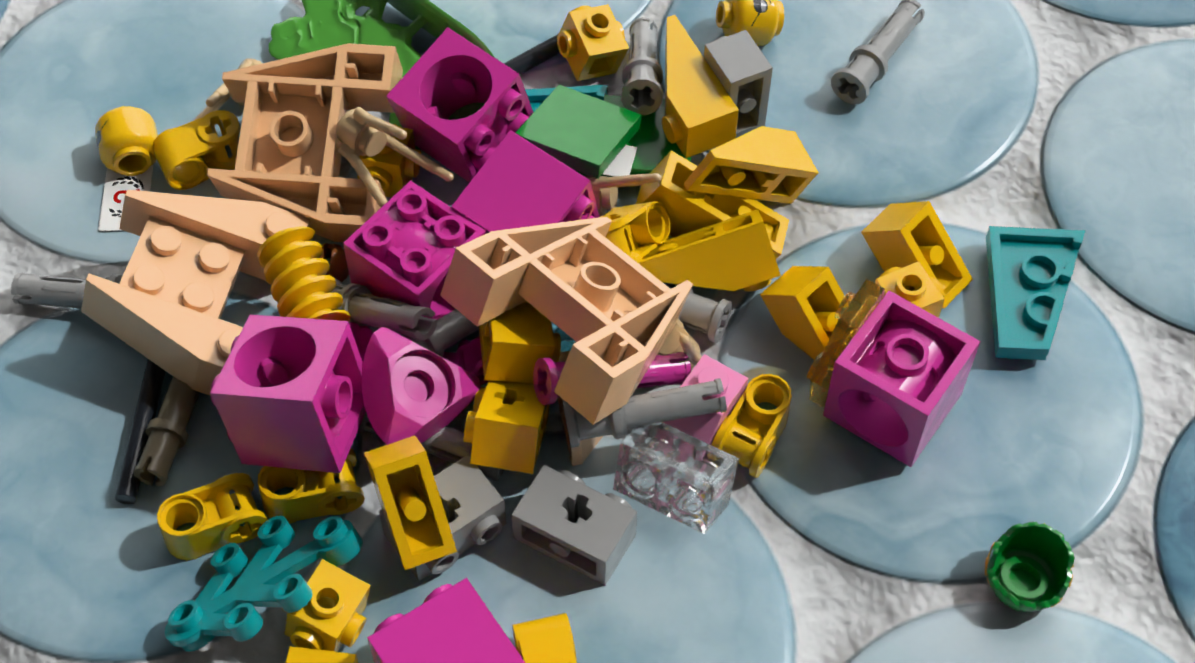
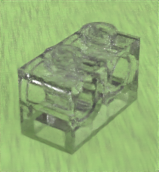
[613,422,739,534]

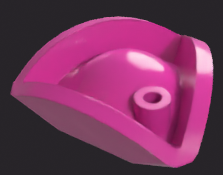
[361,327,481,445]

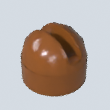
[319,243,349,282]

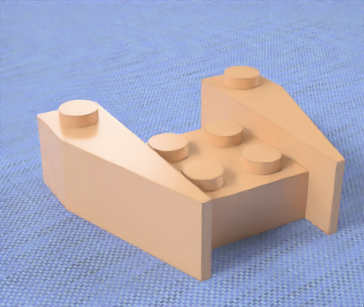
[207,43,403,242]
[81,190,310,396]
[440,216,693,425]

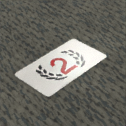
[98,165,153,231]

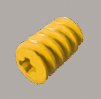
[257,226,350,322]

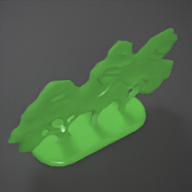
[268,0,495,150]

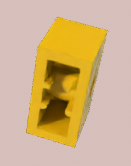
[463,380,550,474]

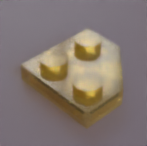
[807,279,885,408]

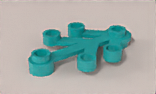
[164,516,363,652]

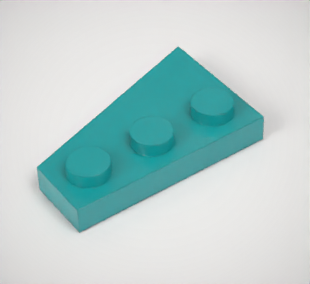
[986,226,1086,360]

